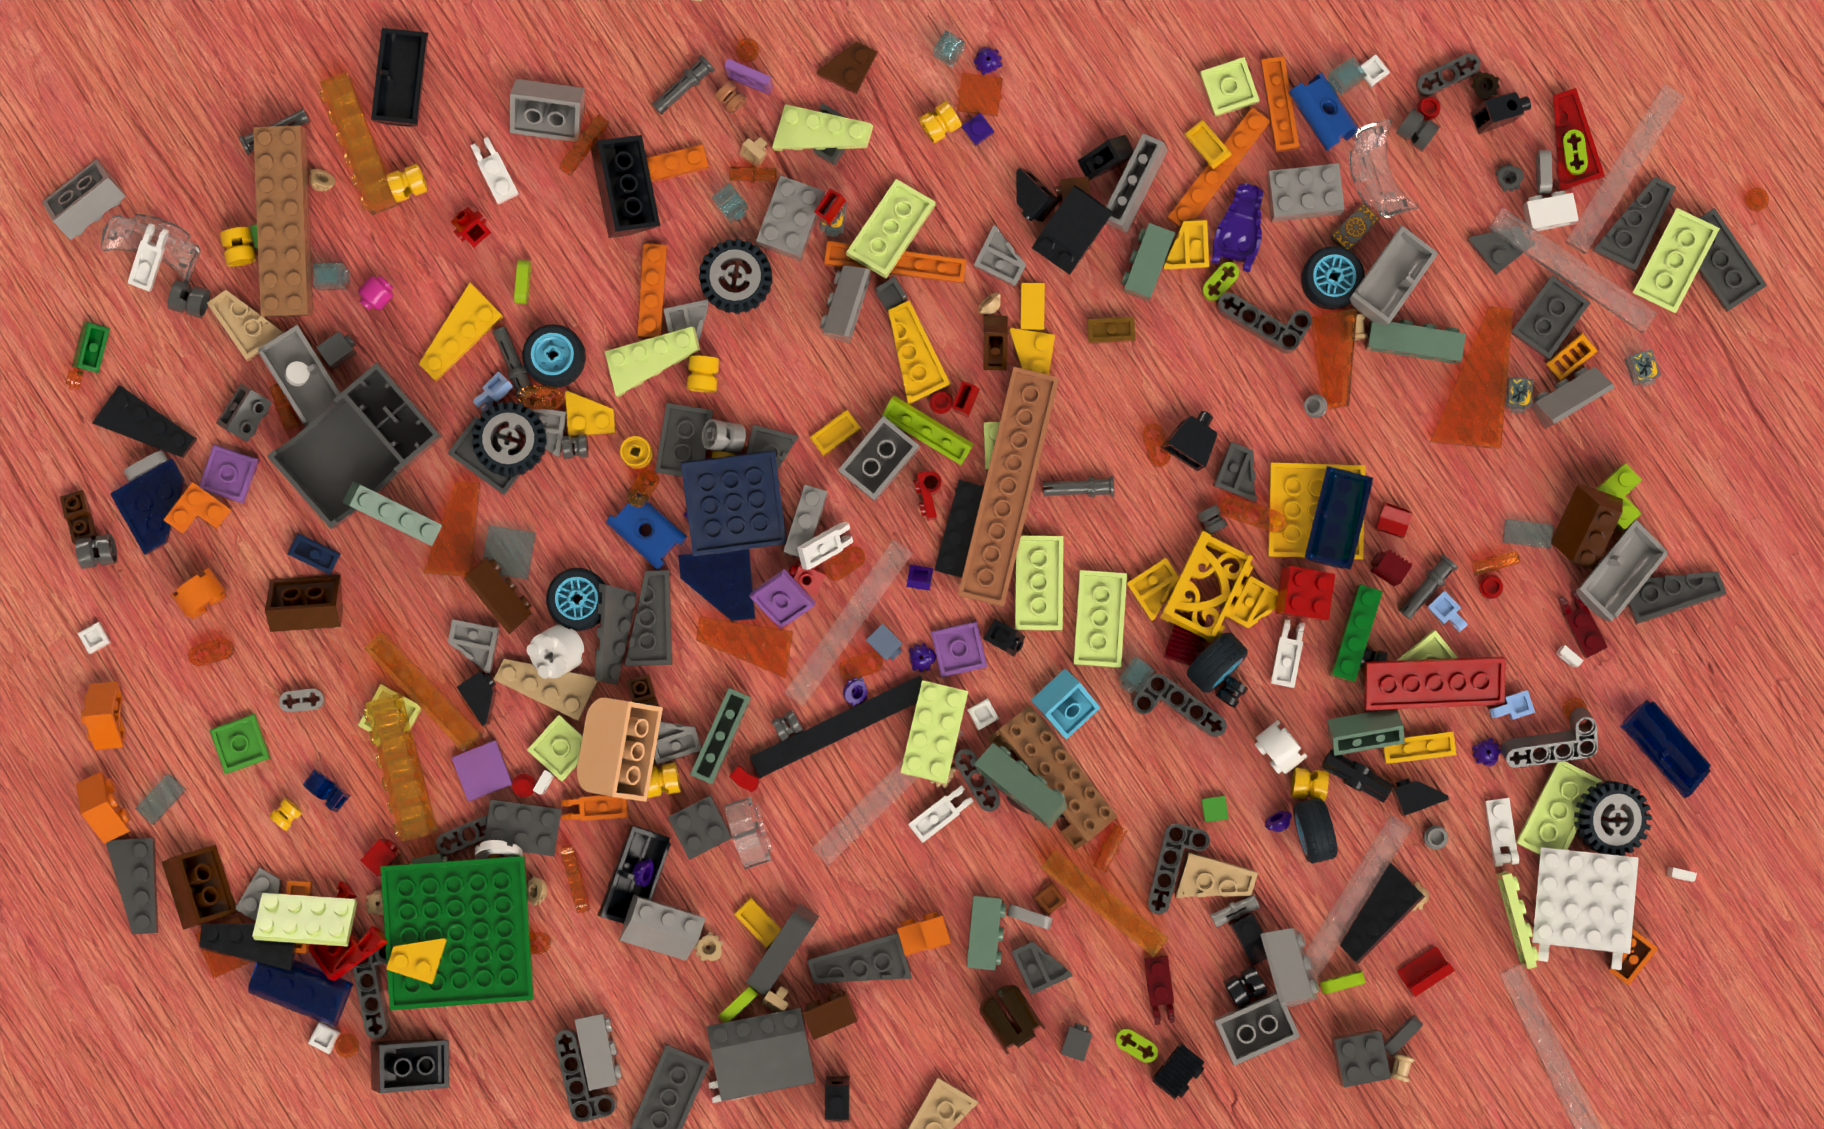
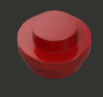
[1417,97,1441,120]
[930,391,953,414]
[1479,575,1503,599]
[512,774,536,797]

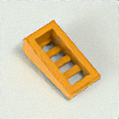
[1546,333,1598,381]

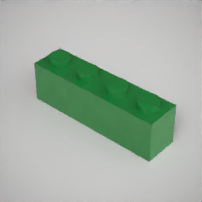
[1329,584,1383,683]

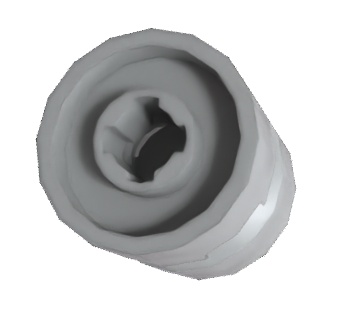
[701,419,746,454]

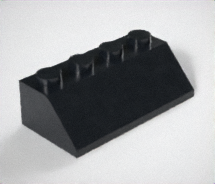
[590,135,660,238]

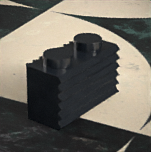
[1151,1042,1204,1099]

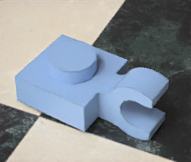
[473,371,513,412]
[1427,591,1468,632]
[1489,690,1535,720]

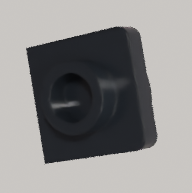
[983,619,1025,657]

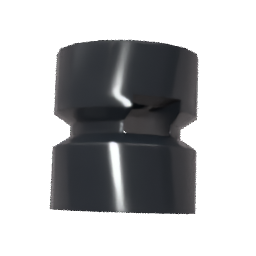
[1223,965,1267,1008]

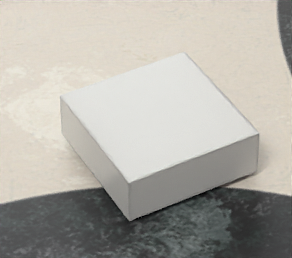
[1356,54,1390,88]
[77,622,111,654]
[1556,645,1584,668]
[967,698,999,730]
[533,770,555,795]
[1666,867,1697,882]
[308,1022,341,1054]

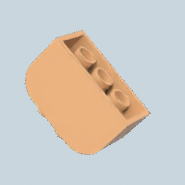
[577,698,663,802]

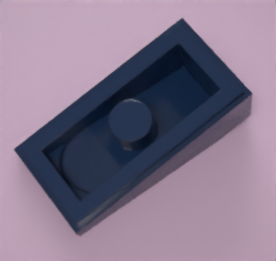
[286,533,341,575]

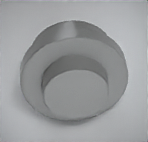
[1304,394,1327,418]
[1424,826,1448,850]

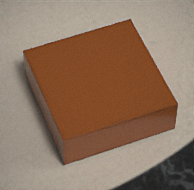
[1034,882,1066,916]

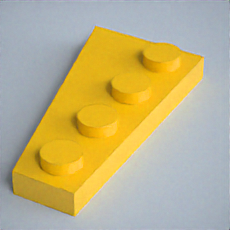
[419,283,503,382]
[888,300,950,405]

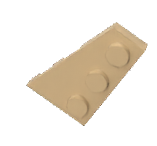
[207,290,284,361]
[1176,852,1258,898]

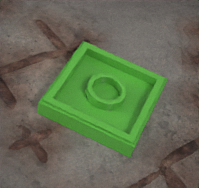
[210,714,271,774]

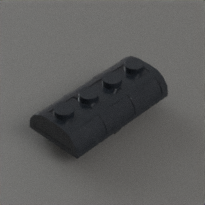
[371,28,428,127]
[597,824,671,924]

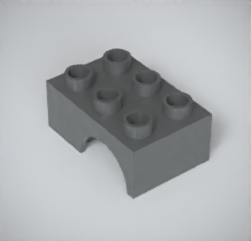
[267,363,444,529]

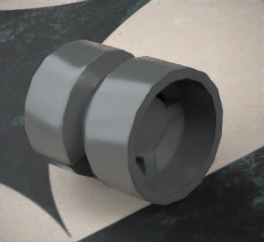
[1396,108,1440,152]
[167,280,210,319]
[75,534,117,569]

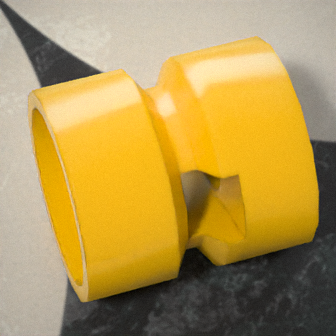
[918,100,962,144]
[386,163,428,203]
[220,227,256,267]
[686,356,720,393]
[620,436,653,470]
[647,762,681,798]
[1291,767,1329,802]

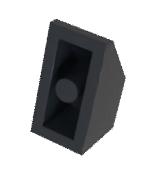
[1078,135,1134,181]
[1016,168,1060,222]
[457,671,496,727]
[1392,778,1449,816]
[1229,913,1267,966]

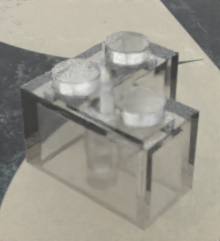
[724,797,773,869]

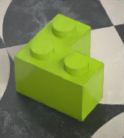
[1596,463,1642,532]

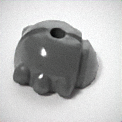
[1495,164,1524,192]

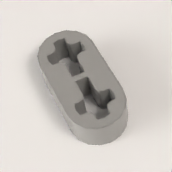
[1536,150,1552,194]
[123,451,169,482]
[279,689,326,713]
[1007,904,1053,930]

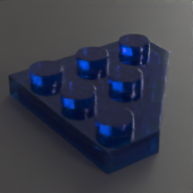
[110,458,185,555]
[678,549,756,621]

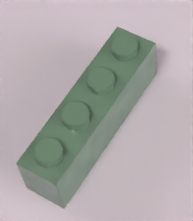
[1365,320,1466,364]
[342,482,442,546]
[690,688,752,785]
[974,743,1067,829]

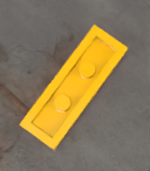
[1382,732,1457,764]

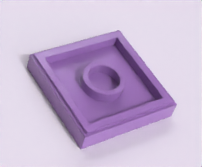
[724,59,773,95]
[199,445,259,504]
[749,569,816,629]
[931,621,987,678]
[451,740,512,802]

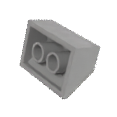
[510,79,585,142]
[42,159,126,240]
[820,265,871,344]
[1530,367,1615,429]
[619,894,705,961]
[1260,928,1319,1007]

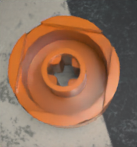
[170,568,227,620]

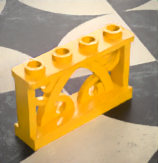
[1160,531,1254,643]

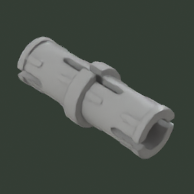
[1210,894,1260,928]

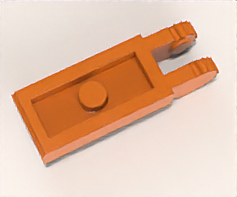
[561,795,628,821]

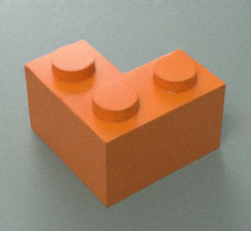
[163,482,231,534]
[81,681,126,751]
[76,771,130,844]
[897,911,951,956]
[1608,928,1658,986]

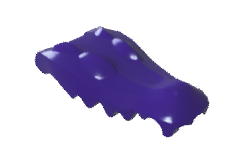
[1211,183,1263,272]

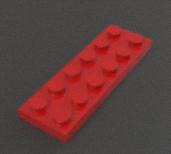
[1364,656,1506,710]

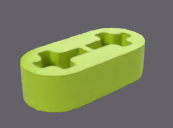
[1563,130,1588,175]
[514,260,531,305]
[1202,262,1239,302]
[1319,971,1366,994]
[717,986,758,1023]
[1115,1028,1158,1063]

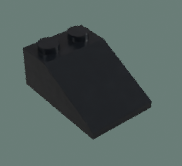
[1031,185,1113,275]
[371,1040,449,1093]

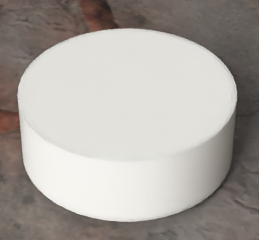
[285,361,310,386]

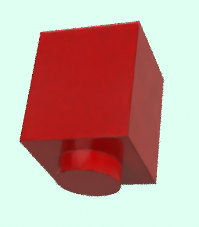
[360,839,400,876]

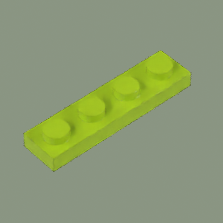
[881,396,974,465]

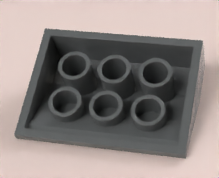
[707,1008,816,1101]

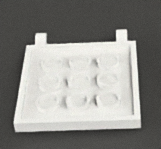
[1532,847,1639,970]

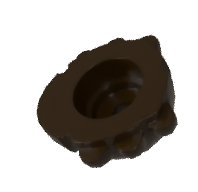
[1471,71,1500,99]

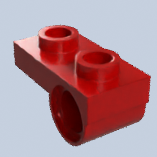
[913,471,941,521]

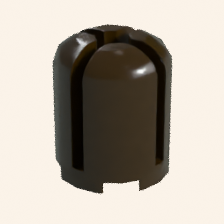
[979,985,1046,1054]

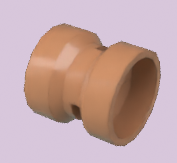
[714,81,747,114]

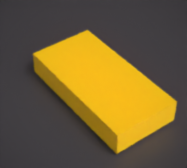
[1184,120,1232,169]
[1021,283,1045,331]
[810,410,861,457]
[734,898,781,949]

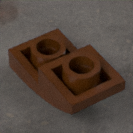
[60,490,97,545]
[626,674,663,722]

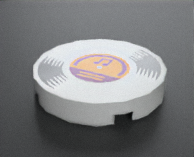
[475,840,523,859]

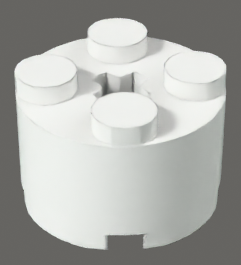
[527,624,584,679]
[1254,720,1308,774]

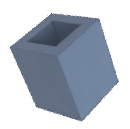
[866,624,903,661]

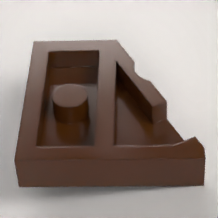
[817,41,878,95]

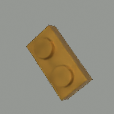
[1087,317,1136,344]

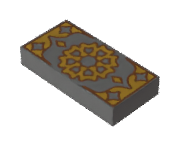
[1330,202,1380,250]

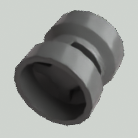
[562,434,589,459]
[1197,505,1228,534]
[771,709,803,741]

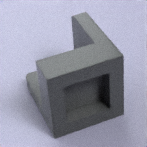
[875,276,907,313]

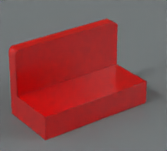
[1397,946,1455,997]

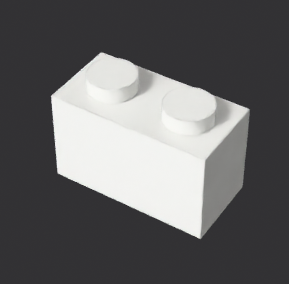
[1523,191,1579,233]

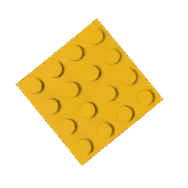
[1268,462,1365,560]

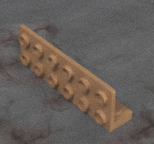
[987,706,1117,850]

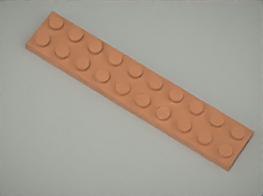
[958,367,1059,607]

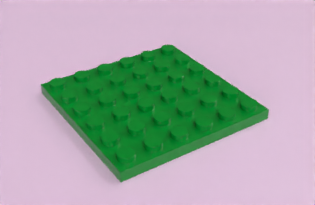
[381,856,534,1011]

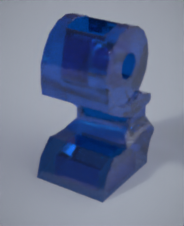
[303,769,351,812]

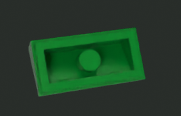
[72,322,110,373]

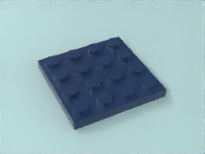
[681,450,786,556]

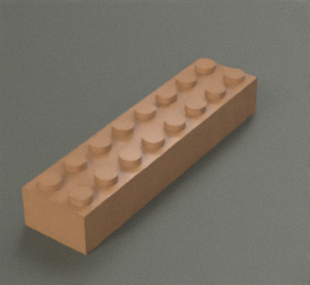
[253,126,313,317]

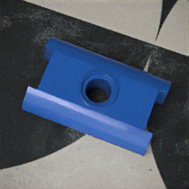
[1288,72,1360,152]
[606,490,688,570]

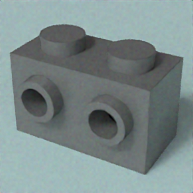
[216,383,272,442]

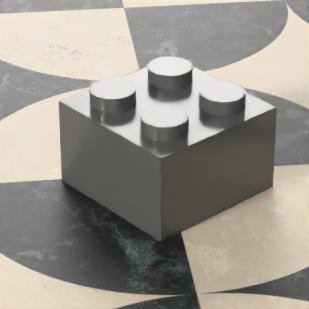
[668,795,733,860]
[1331,1029,1391,1088]

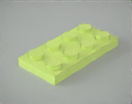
[846,179,936,278]
[1633,208,1720,314]
[1015,536,1063,631]
[1073,570,1127,668]
[900,680,968,784]
[1516,761,1602,855]
[1496,871,1539,969]
[252,893,357,946]

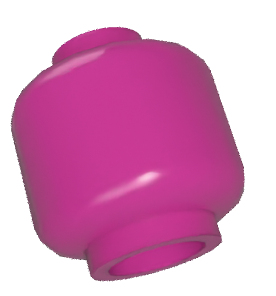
[358,275,393,310]

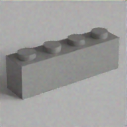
[1106,133,1168,233]

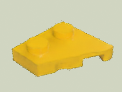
[565,391,616,437]
[1127,558,1179,621]

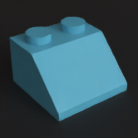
[1031,669,1101,740]

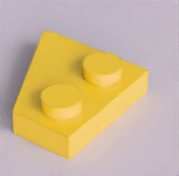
[1164,219,1209,269]
[1010,328,1055,375]
[1229,576,1278,628]
[386,938,447,984]

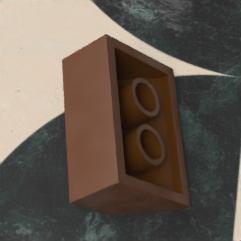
[1551,483,1623,570]
[464,557,532,634]
[265,575,343,632]
[162,845,237,930]

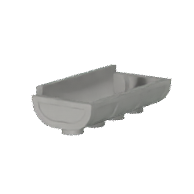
[1350,225,1438,326]
[258,325,340,427]
[1576,520,1668,621]

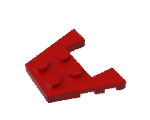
[308,881,388,981]

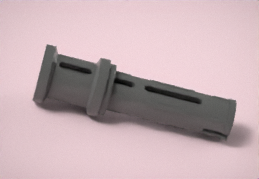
[652,55,715,115]
[239,109,310,156]
[492,327,536,398]
[1043,476,1114,498]
[1399,554,1458,620]

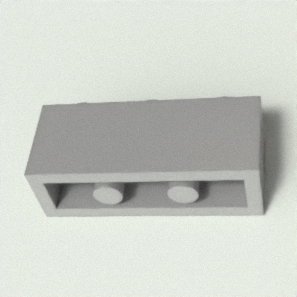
[783,485,828,559]
[575,1012,622,1091]

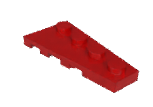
[1553,88,1605,191]

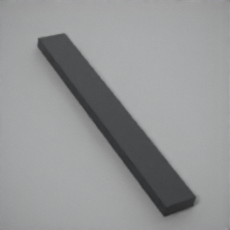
[750,675,922,778]

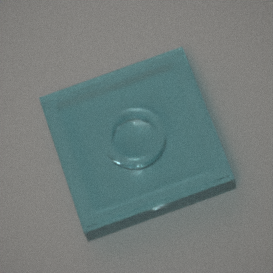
[483,525,536,580]

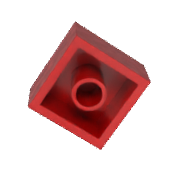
[1275,566,1335,621]

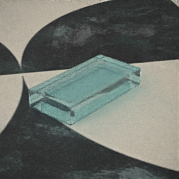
[1502,519,1553,549]
[135,774,186,825]

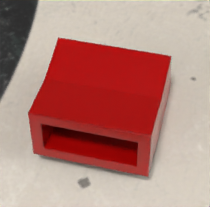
[814,188,846,227]
[951,381,980,417]
[1375,502,1412,538]
[729,766,761,793]

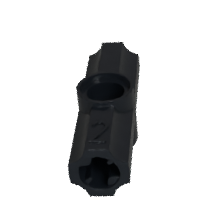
[1321,750,1394,803]

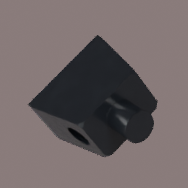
[1471,92,1531,134]
[1161,411,1217,471]
[825,1076,850,1122]

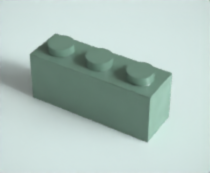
[1121,223,1175,301]
[1327,709,1405,756]
[967,895,1006,970]

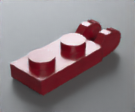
[1558,589,1608,658]
[1144,956,1175,1025]

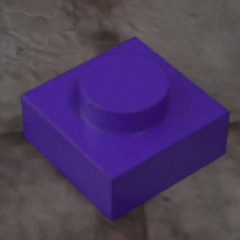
[962,113,994,146]
[906,565,933,591]

